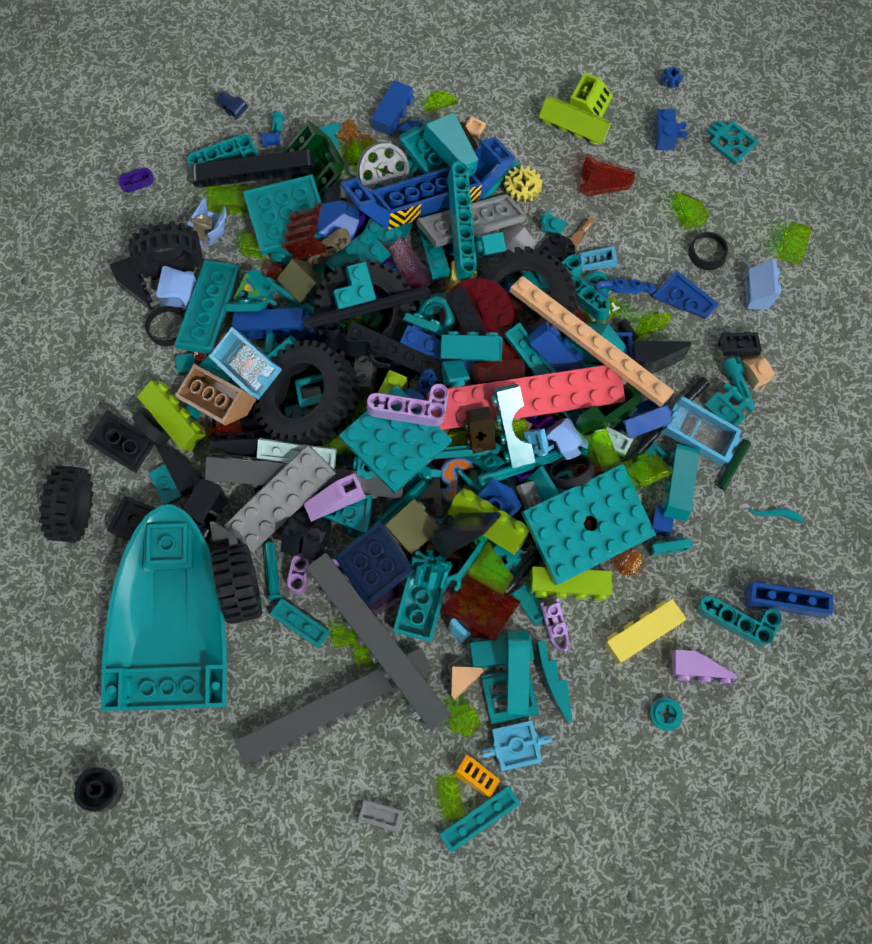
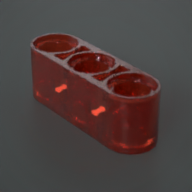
[470,359,527,385]

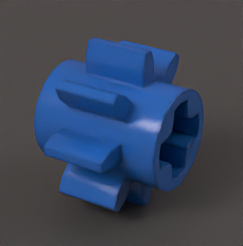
[661,66,683,89]

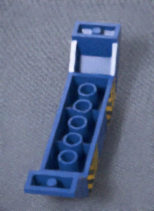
[341,137,515,230]

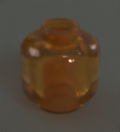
[616,548,646,578]

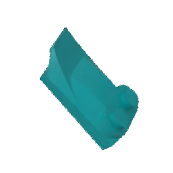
[399,125,450,175]
[393,577,447,642]

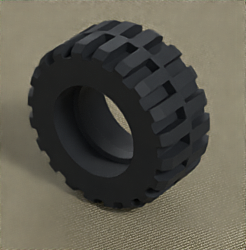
[211,543,262,624]

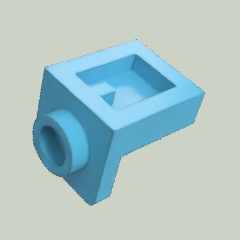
[524,429,554,456]

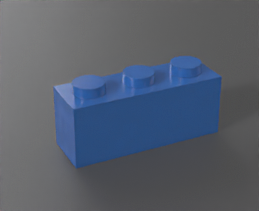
[372,80,414,136]
[529,321,584,372]

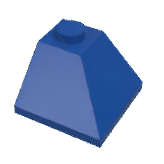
[316,200,359,241]

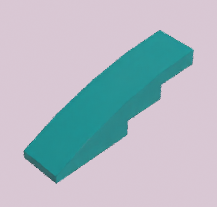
[536,640,573,724]

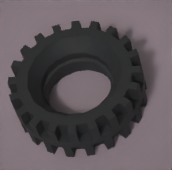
[128,221,203,280]
[39,465,94,543]

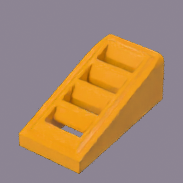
[454,755,500,799]

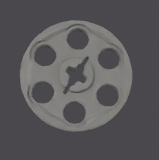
[357,142,409,190]

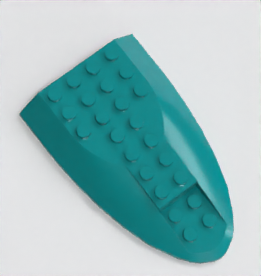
[100,504,227,711]

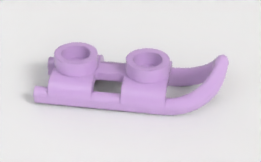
[540,598,569,652]

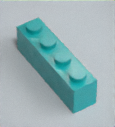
[661,444,700,522]

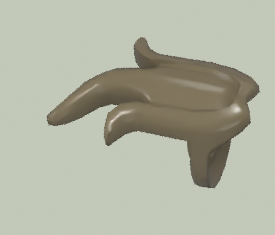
[190,214,212,245]

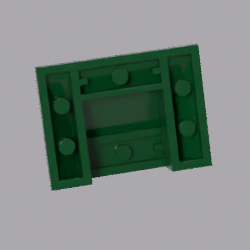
[283,121,345,199]
[573,382,641,433]

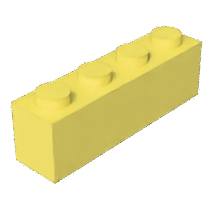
[604,599,687,665]

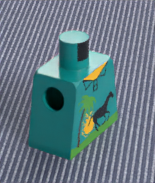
[233,268,279,309]

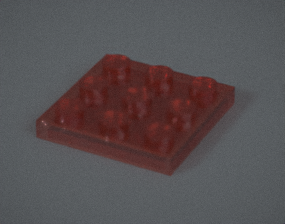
[442,573,521,640]

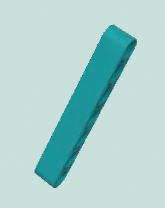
[448,161,477,281]

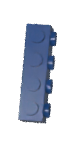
[231,307,309,339]
[399,324,475,374]
[745,581,834,618]

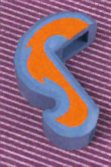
[440,457,475,503]

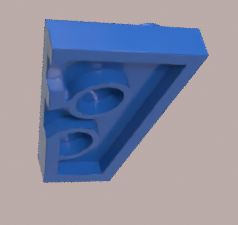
[652,270,719,319]

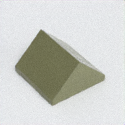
[277,259,323,305]

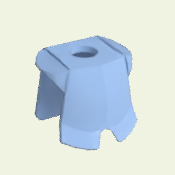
[187,198,226,246]
[156,266,196,310]
[545,417,589,464]

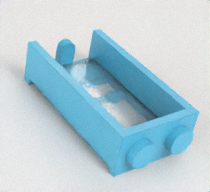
[209,327,282,400]
[660,396,742,466]

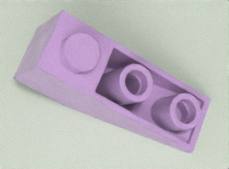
[304,473,366,521]
[672,650,737,684]

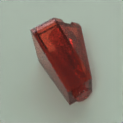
[580,153,635,196]

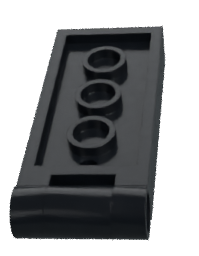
[107,496,211,543]

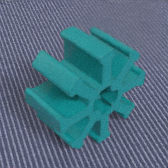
[408,550,452,590]

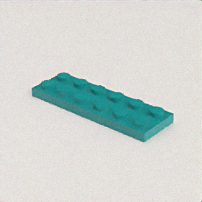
[175,260,240,354]

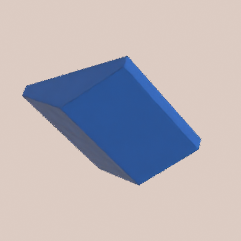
[477,479,522,517]

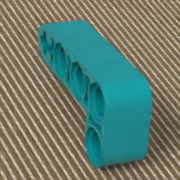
[187,134,259,172]
[562,255,610,321]
[697,596,782,647]
[506,630,530,715]

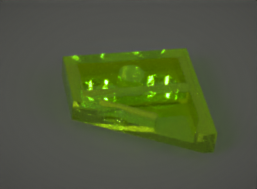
[468,542,513,595]

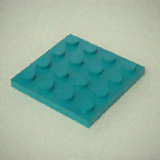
[243,175,325,255]
[339,385,452,494]

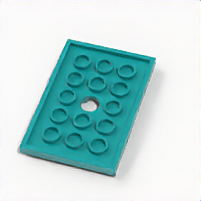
[521,464,656,585]

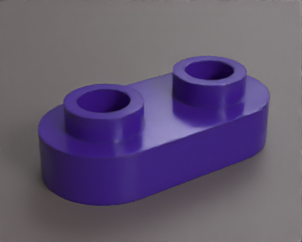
[118,168,154,193]

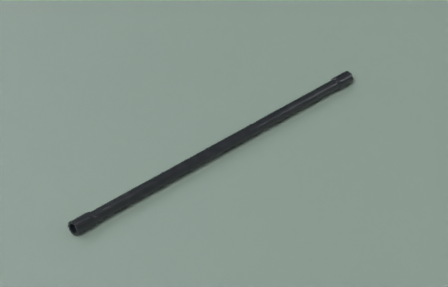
[499,377,710,596]

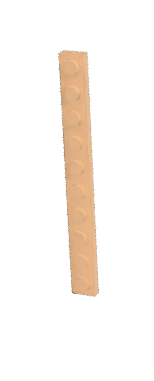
[510,276,674,407]

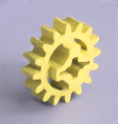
[504,165,542,203]

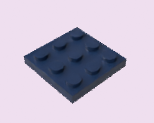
[335,521,416,606]

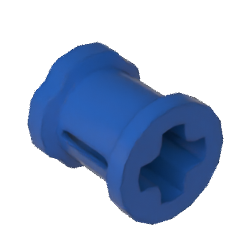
[261,130,281,148]
[417,369,438,393]

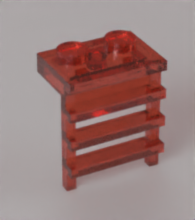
[281,203,326,260]

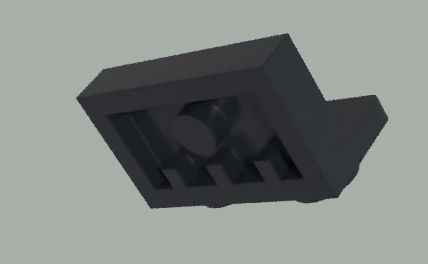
[717,332,762,356]

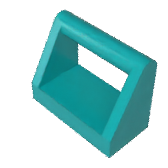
[295,373,324,410]

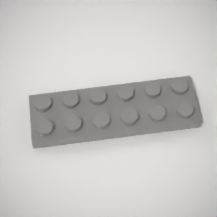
[417,194,526,248]
[224,444,337,552]

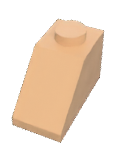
[735,355,775,389]

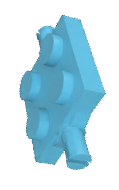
[482,721,552,772]

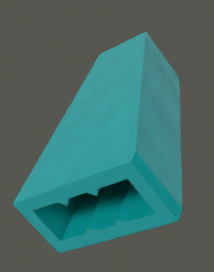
[423,113,478,176]

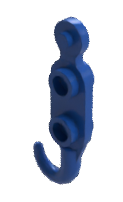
[594,278,657,297]

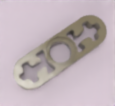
[307,228,351,266]

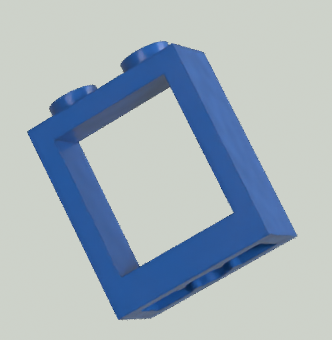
[615,399,672,439]

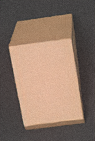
[451,667,484,701]

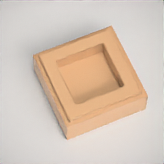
[465,116,486,138]

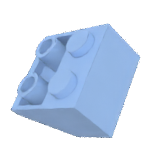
[745,260,781,309]

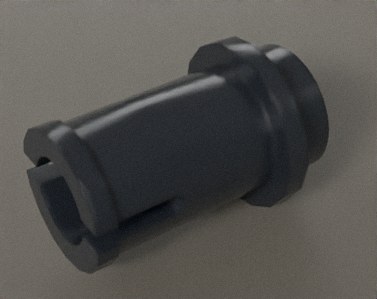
[617,319,638,342]

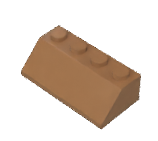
[175,364,256,425]

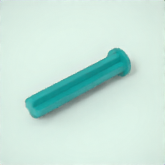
[263,542,283,601]

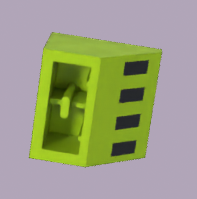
[570,72,613,117]

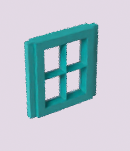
[481,670,539,725]

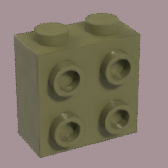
[385,499,439,556]

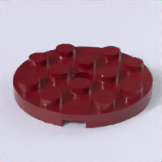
[440,278,515,342]

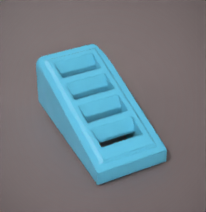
[579,246,618,270]
[448,618,472,643]

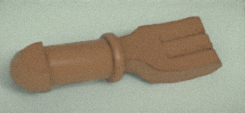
[570,217,595,249]

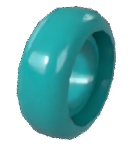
[418,296,457,338]

